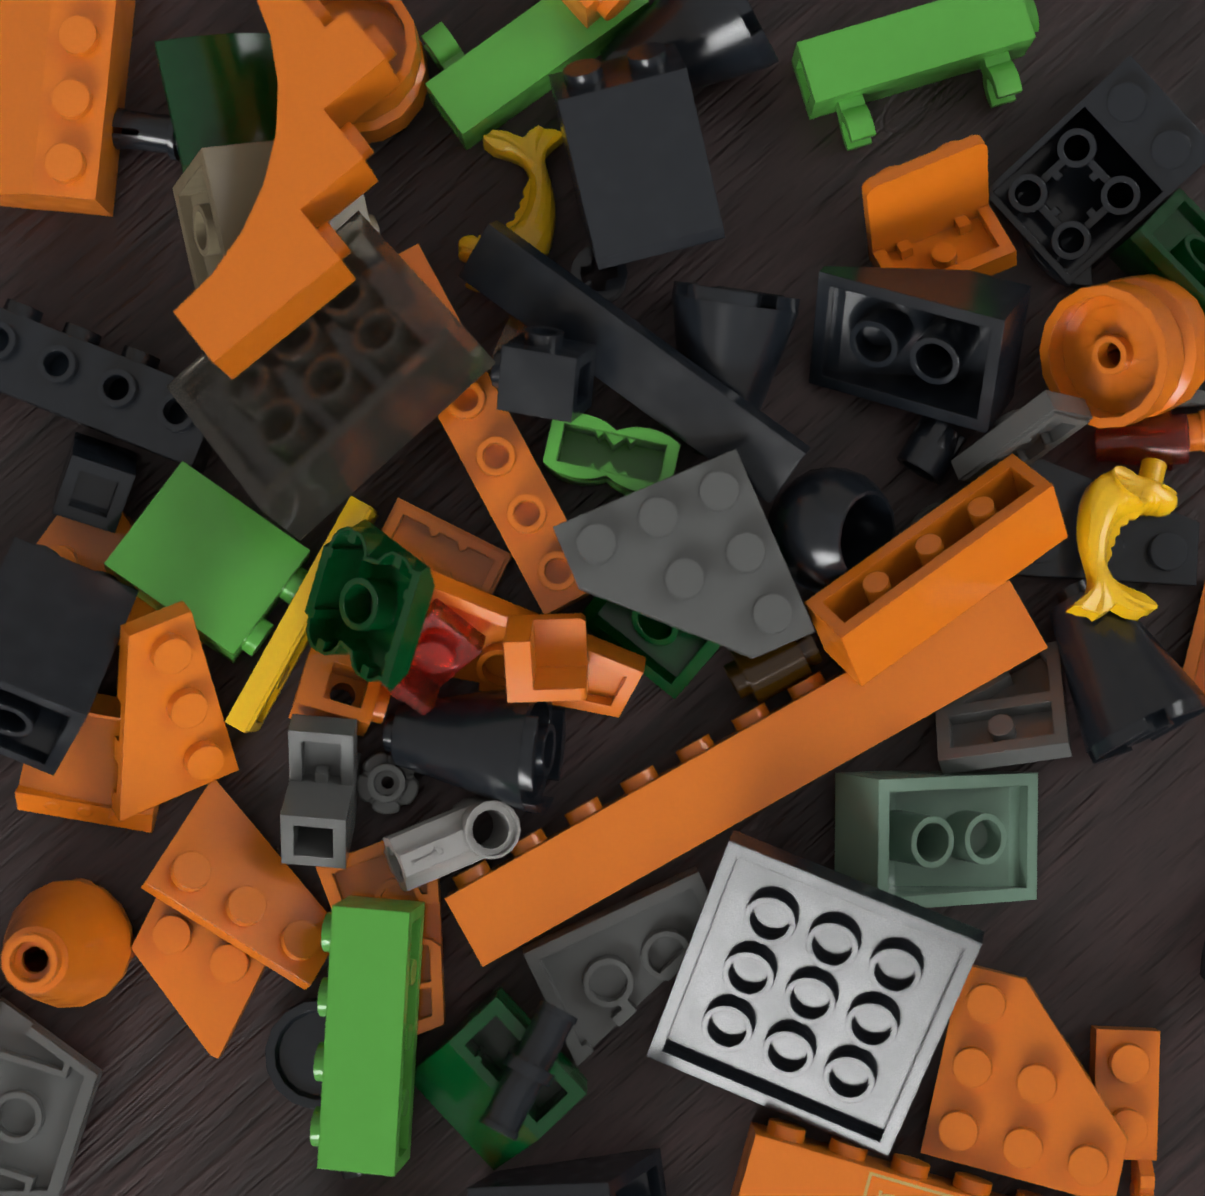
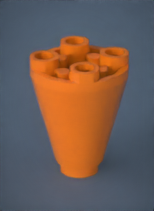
[1,878,135,1008]

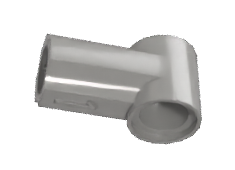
[383,797,521,891]

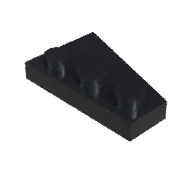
[1015,458,1200,587]

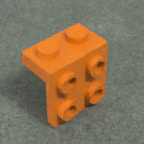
[862,135,1017,276]

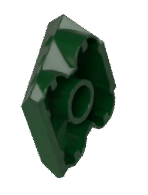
[305,519,435,691]

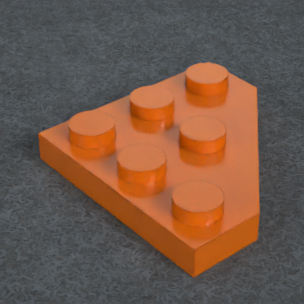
[920,964,1128,1196]

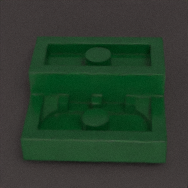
[155,33,278,172]

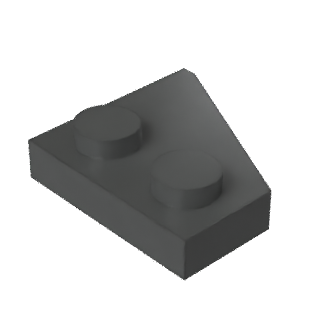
[935,641,1073,774]

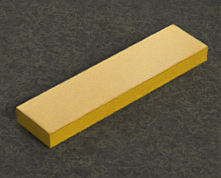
[225,496,378,733]

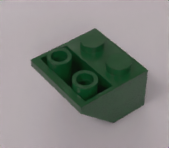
[414,986,587,1170]

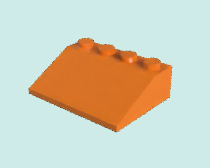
[0,0,136,217]

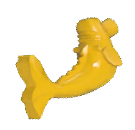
[458,125,563,293]
[1066,458,1178,621]

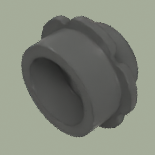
[357,752,419,815]

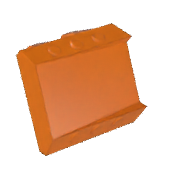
[15,692,160,833]

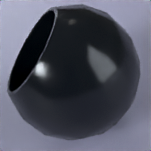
[768,467,895,593]

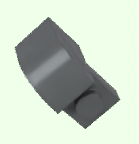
[280,714,361,869]

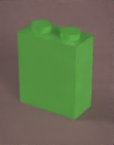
[104,461,310,664]

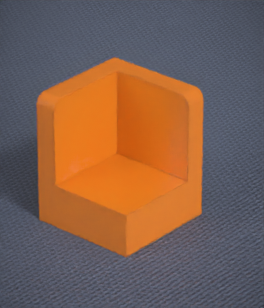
[503,613,589,703]

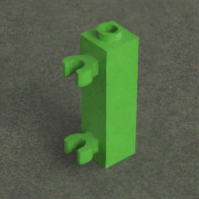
[421,0,649,150]
[791,0,1039,151]

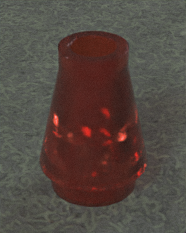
[1094,410,1190,471]

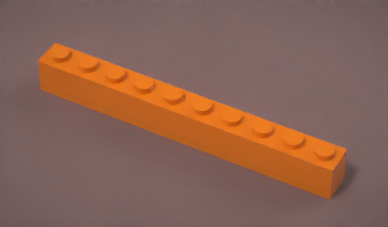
[445,580,1048,967]

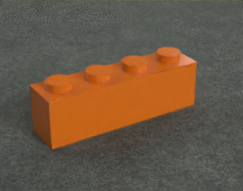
[804,453,1068,687]

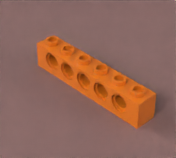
[361,244,590,614]

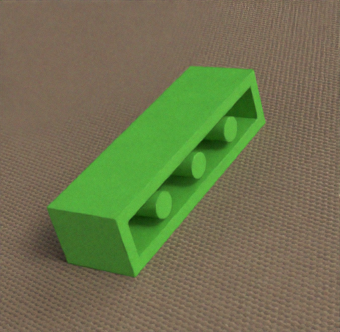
[310,895,425,1177]

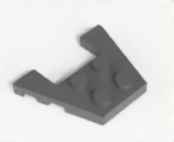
[0,995,103,1196]

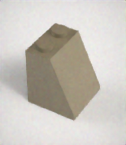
[172,140,380,290]

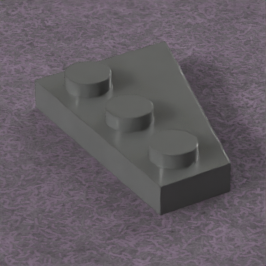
[522,866,709,1067]

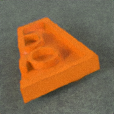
[316,840,446,1035]

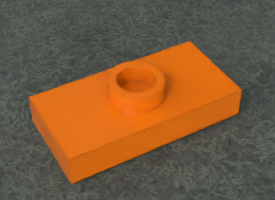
[381,498,512,595]

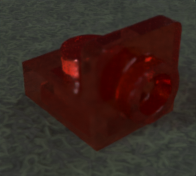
[379,598,486,715]

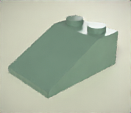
[835,770,1038,908]

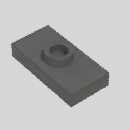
[951,390,1093,482]

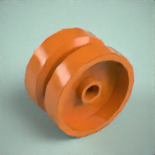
[319,0,430,143]
[1039,274,1205,428]

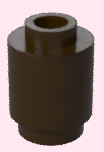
[723,634,823,704]

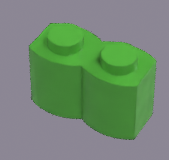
[543,414,680,495]

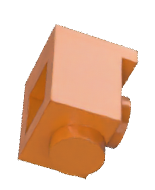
[288,647,392,737]

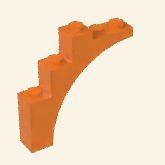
[174,0,401,380]

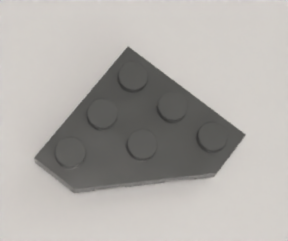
[553,449,815,659]

